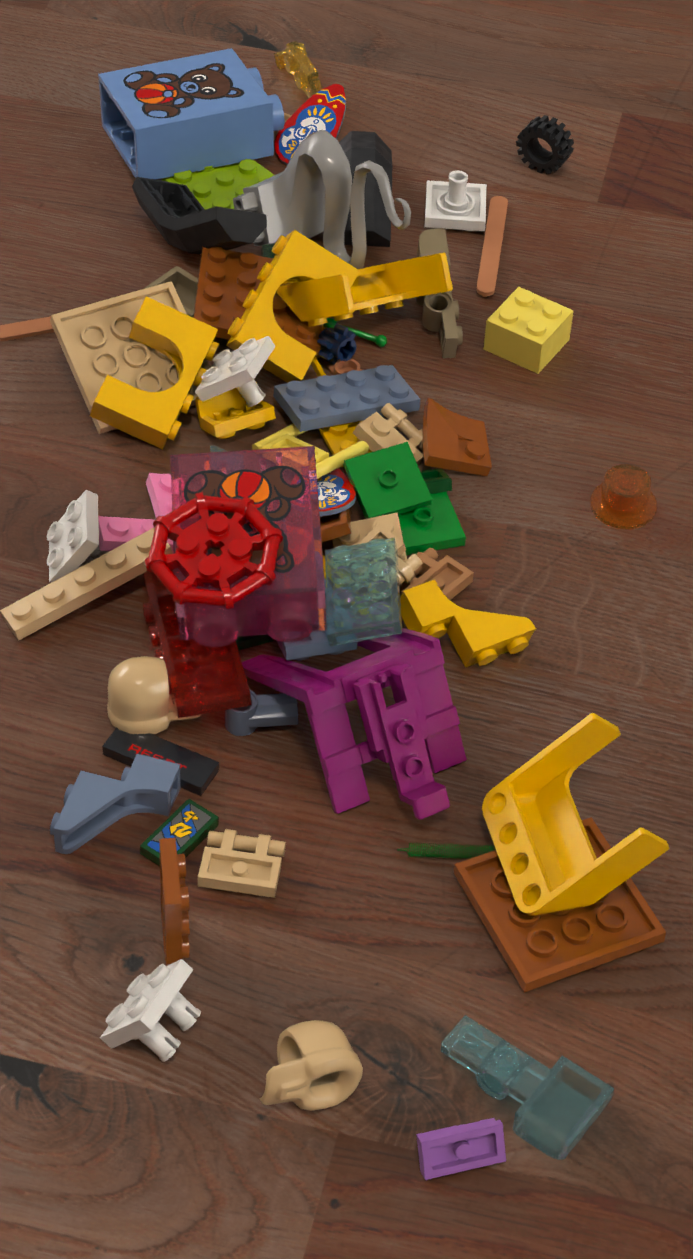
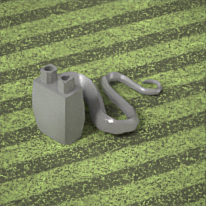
[233,130,411,269]

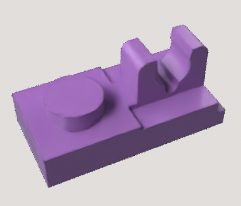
[416,1118,506,1180]

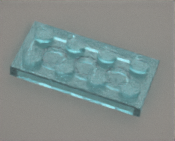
[325,537,402,646]

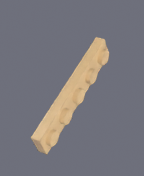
[0,528,173,641]

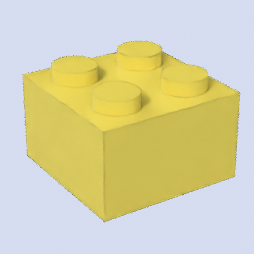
[483,287,573,374]

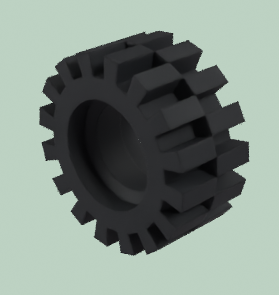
[516,115,574,174]

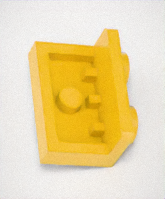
[195,382,276,439]

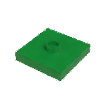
[343,442,433,519]
[398,492,466,556]

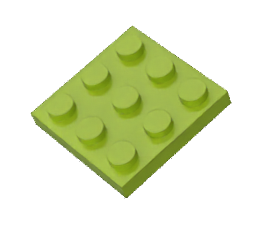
[162,159,275,210]

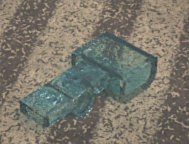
[440,1015,614,1160]

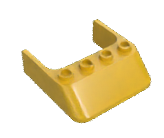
[277,252,453,327]
[482,713,669,916]

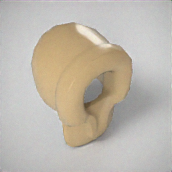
[107,656,202,734]
[260,1020,363,1111]

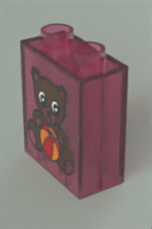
[170,446,327,647]

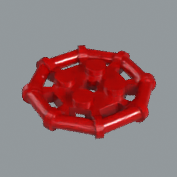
[145,492,283,610]

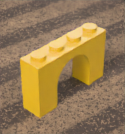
[226,230,360,383]
[90,296,219,450]

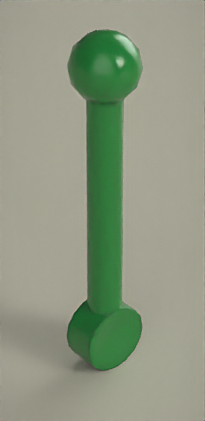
[323,318,387,347]

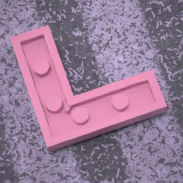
[98,473,187,554]

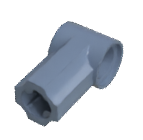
[225,688,298,736]

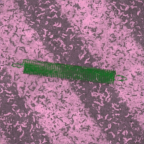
[396,843,496,859]

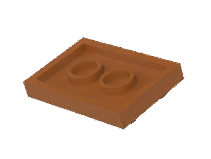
[159,838,190,966]

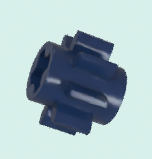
[317,323,356,365]

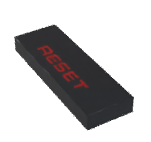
[102,727,219,796]

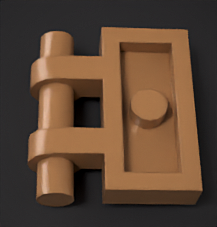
[390,548,474,600]

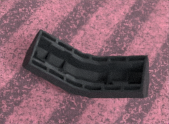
[339,131,393,247]
[132,177,267,254]

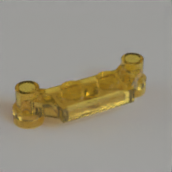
[274,41,323,98]

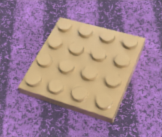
[50,281,211,434]

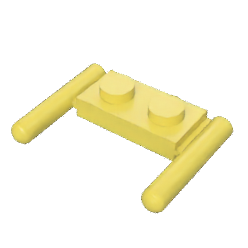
[252,423,369,481]

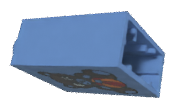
[98,48,285,180]

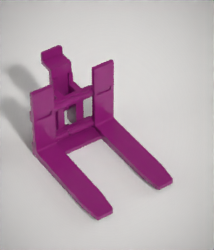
[238,618,467,820]

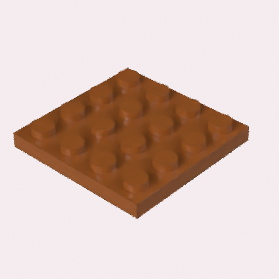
[193,247,322,356]
[454,817,666,993]

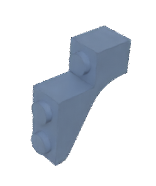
[50,754,181,854]

